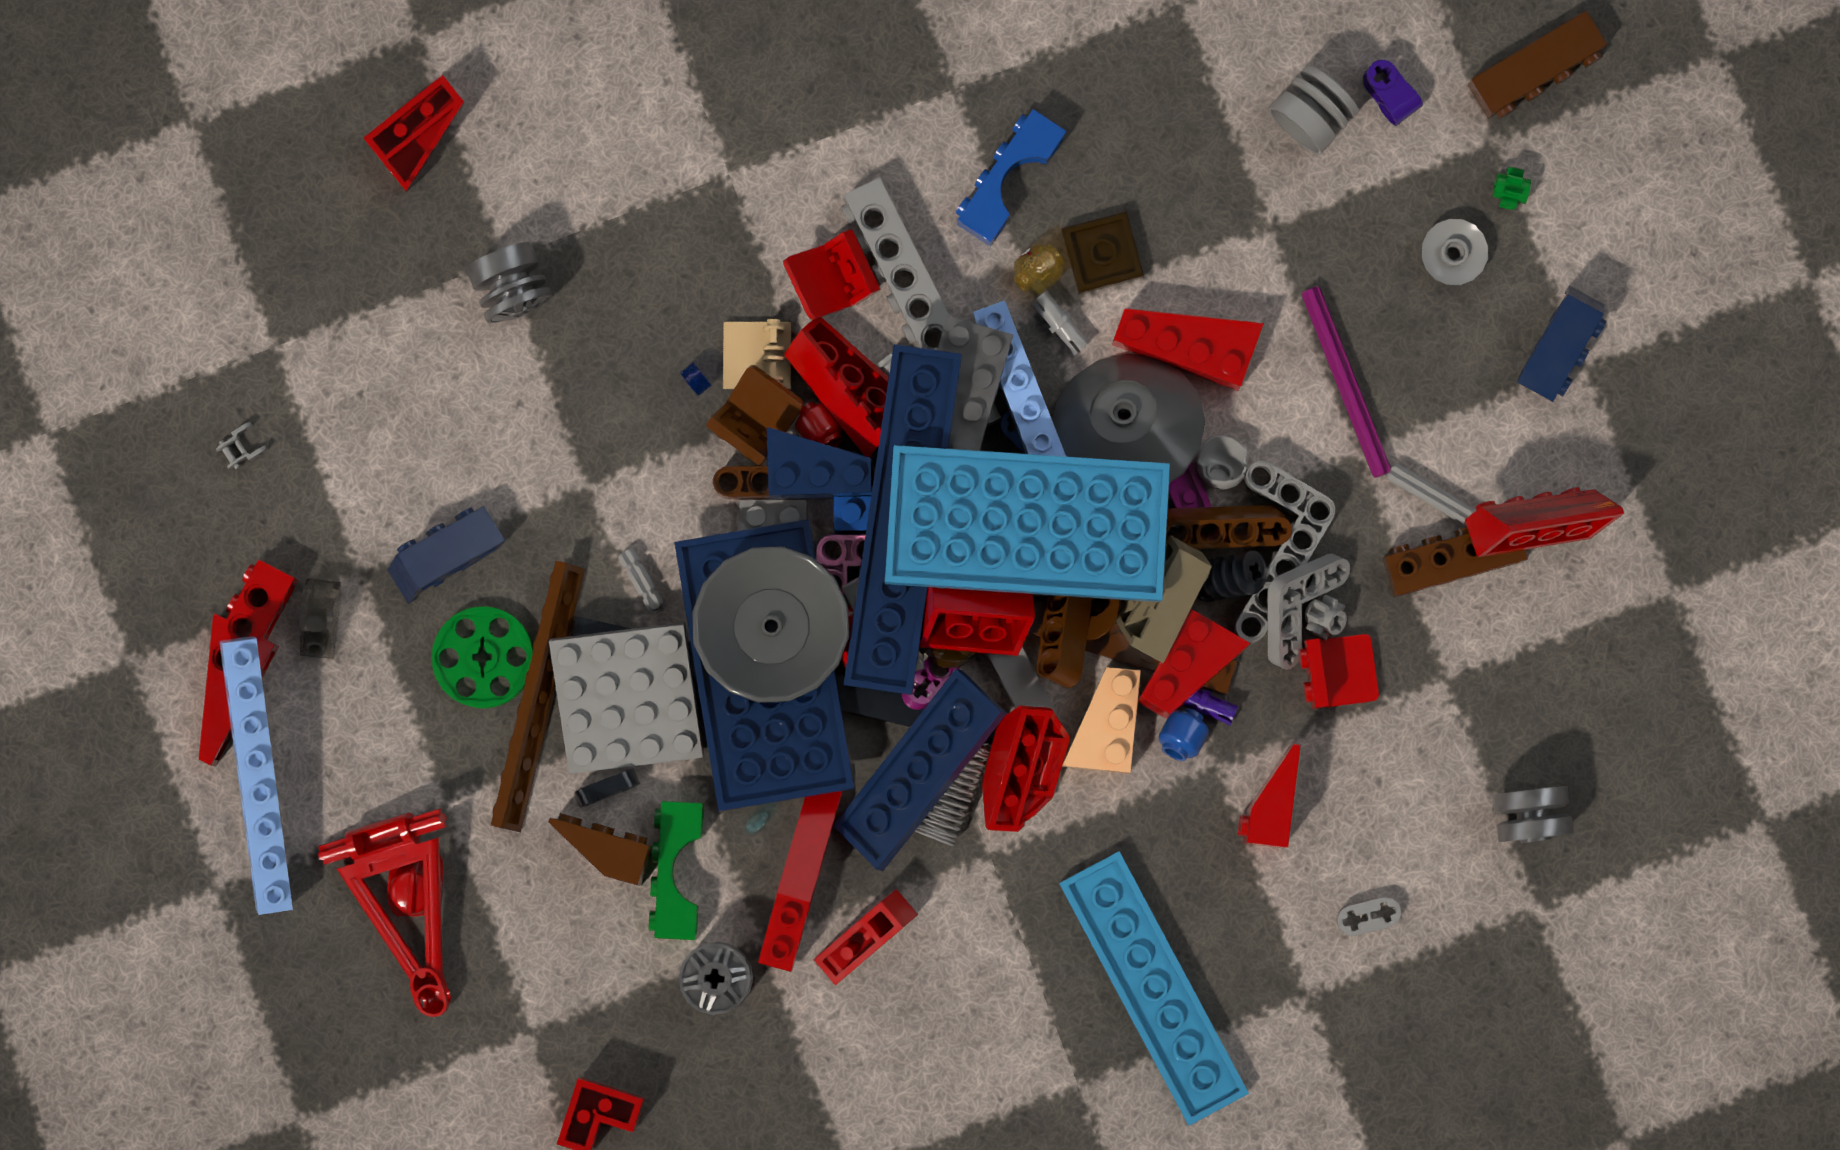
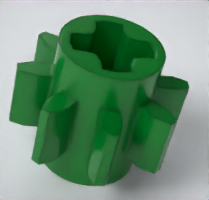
[1492,167,1531,210]

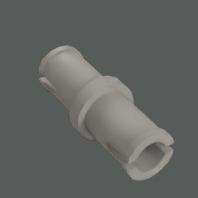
[1031,290,1091,355]

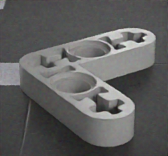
[1267,553,1350,670]

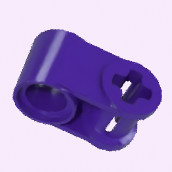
[1363,60,1423,126]

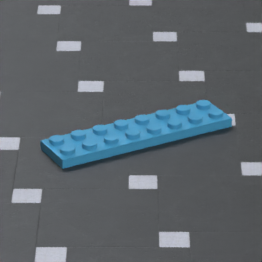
[1059,851,1249,1126]

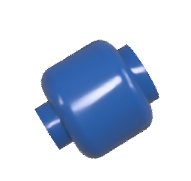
[1159,708,1209,761]

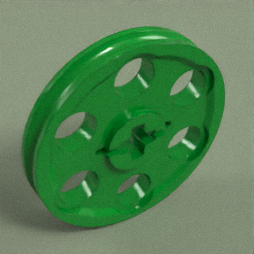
[431,606,533,709]

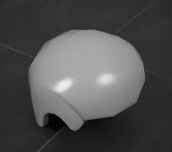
[1196,435,1248,490]

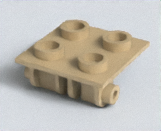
[723,319,791,389]

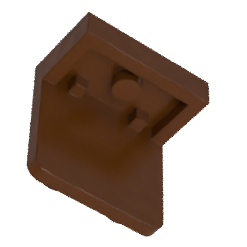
[706,365,804,466]

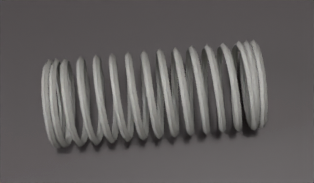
[915,747,990,846]

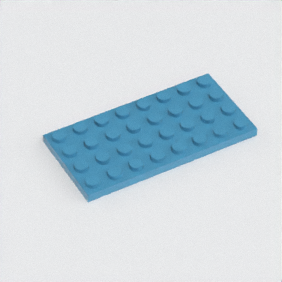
[885,445,1170,602]

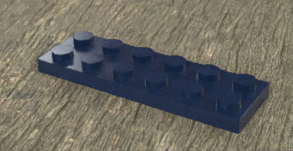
[833,669,1007,871]

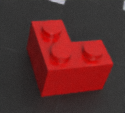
[557,1077,646,1150]

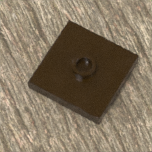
[1061,211,1144,295]

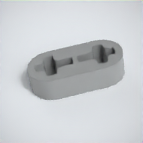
[1336,897,1401,936]

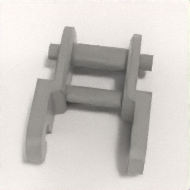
[216,422,268,469]

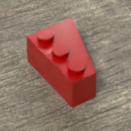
[363,75,464,193]
[1138,609,1251,719]

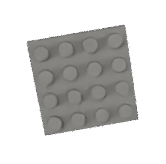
[549,622,704,774]

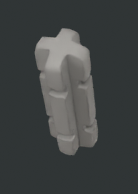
[618,548,664,612]

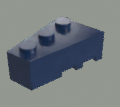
[1517,285,1607,402]
[767,427,872,499]
[387,506,505,604]

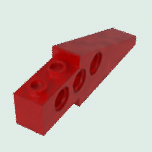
[199,559,299,767]
[758,791,843,972]

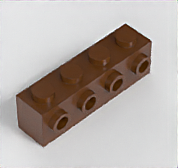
[1383,527,1528,598]

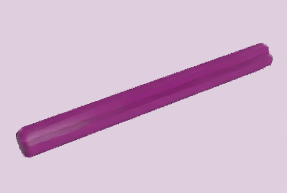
[1301,286,1391,478]

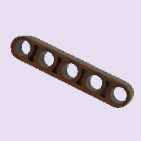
[1037,595,1092,689]

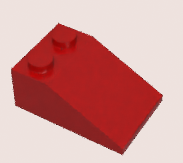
[1237,744,1301,849]

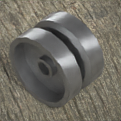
[1492,786,1574,843]

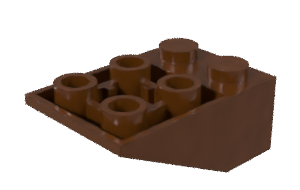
[548,813,653,886]

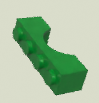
[648,801,704,940]

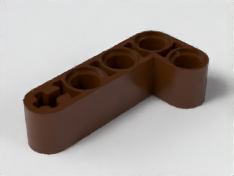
[1166,505,1292,549]

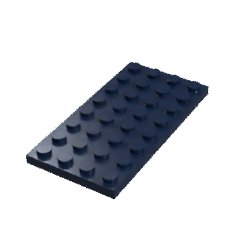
[674,519,854,812]

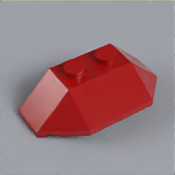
[982,705,1070,832]

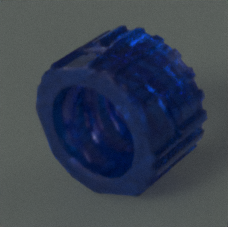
[680,362,712,395]

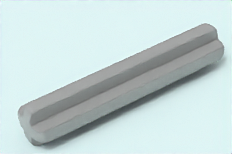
[1386,463,1476,527]

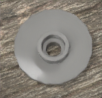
[1421,219,1488,285]

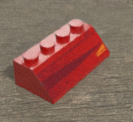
[1465,487,1624,557]

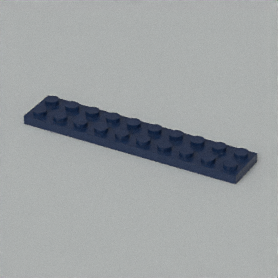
[844,344,962,695]

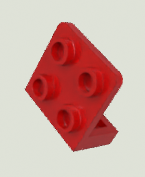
[783,229,881,320]
[1298,634,1379,710]

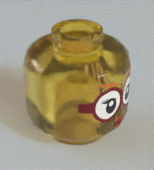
[1014,244,1064,294]

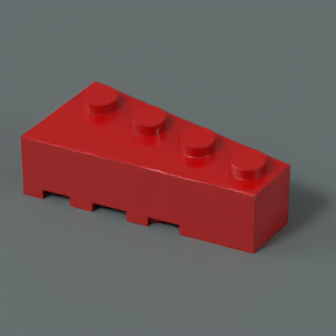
[1112,308,1264,391]
[784,317,889,458]

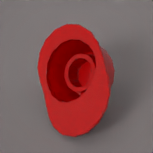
[387,856,444,916]

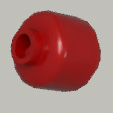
[795,402,844,448]

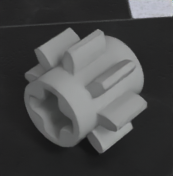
[1305,595,1347,640]

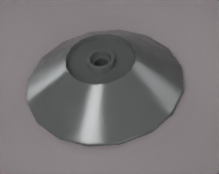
[1052,353,1205,483]
[692,546,849,703]

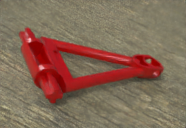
[318,808,451,1017]

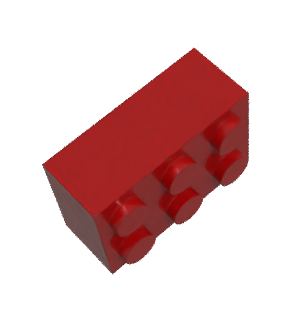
[920,587,1035,656]

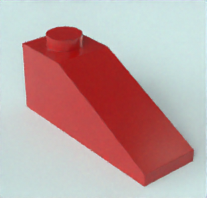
[813,889,918,986]

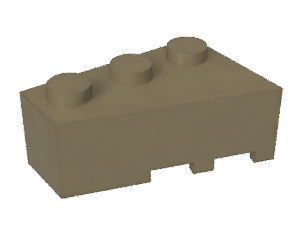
[1116,535,1212,663]

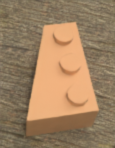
[1062,667,1141,774]

